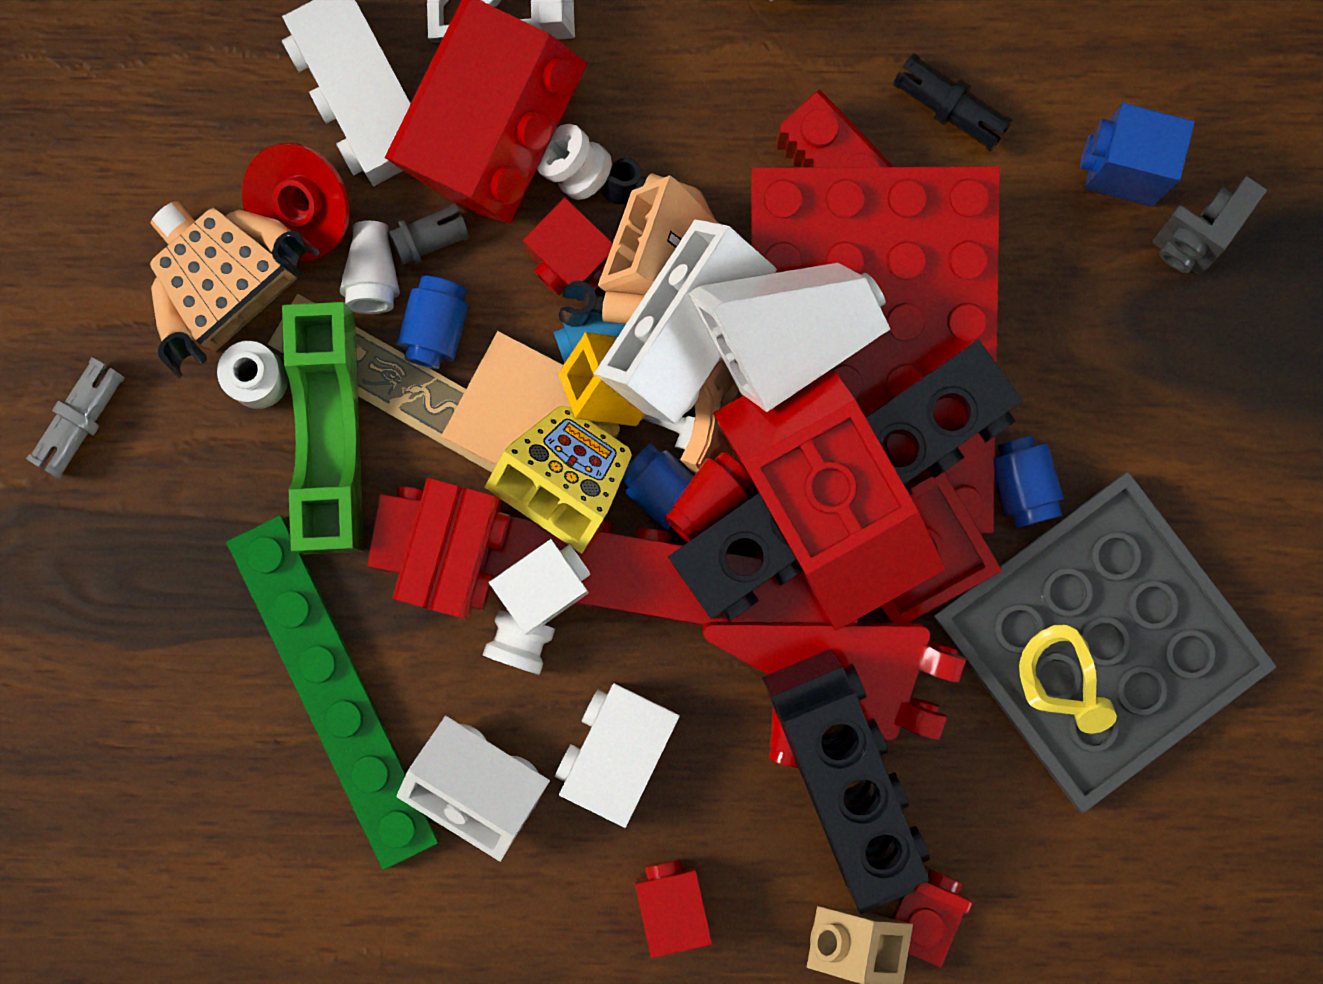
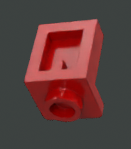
[892,869,974,968]

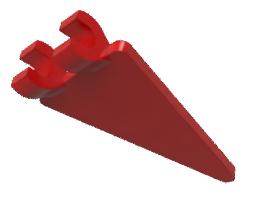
[702,622,966,740]

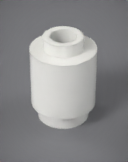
[217,341,288,409]

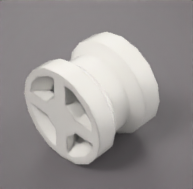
[537,123,612,200]
[483,609,555,675]

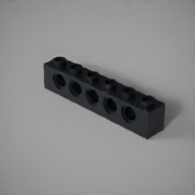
[668,339,1023,622]

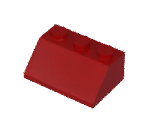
[384,0,588,224]

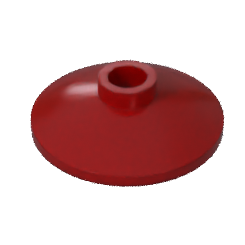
[242,142,350,262]

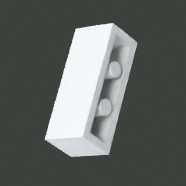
[282,0,410,187]
[594,219,777,425]

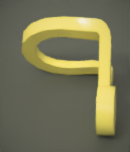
[1019,625,1117,734]

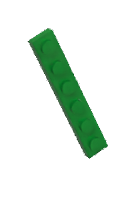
[226,515,440,870]

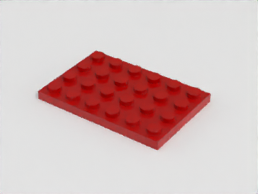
[751,166,1000,533]

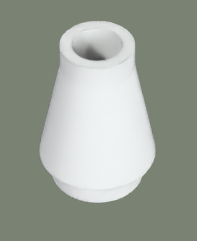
[339,221,400,314]

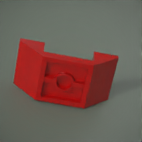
[713,368,946,631]

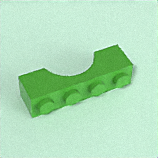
[282,302,364,555]

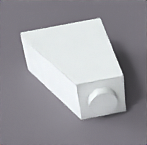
[688,262,890,412]

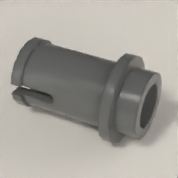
[389,203,470,266]

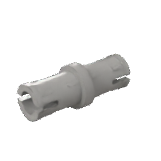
[26,357,125,479]

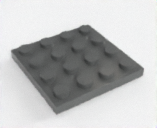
[932,472,1277,814]

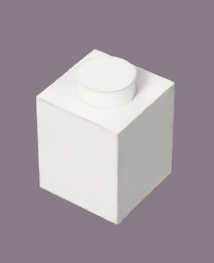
[489,539,591,635]

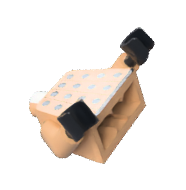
[559,157,719,327]
[150,201,320,378]

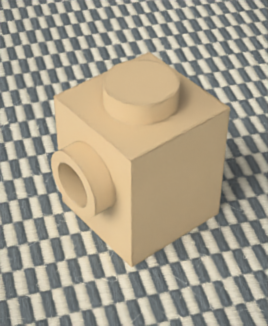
[807,906,913,984]

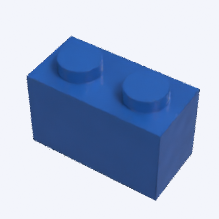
[1080,103,1195,207]

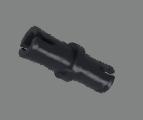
[893,53,1013,152]

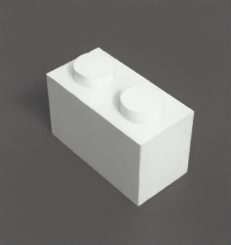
[555,683,680,828]
[396,715,550,862]

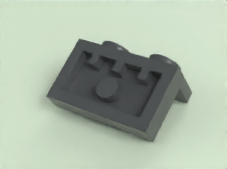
[1152,176,1267,276]

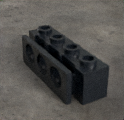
[762,649,930,915]

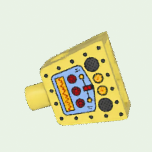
[484,406,632,554]

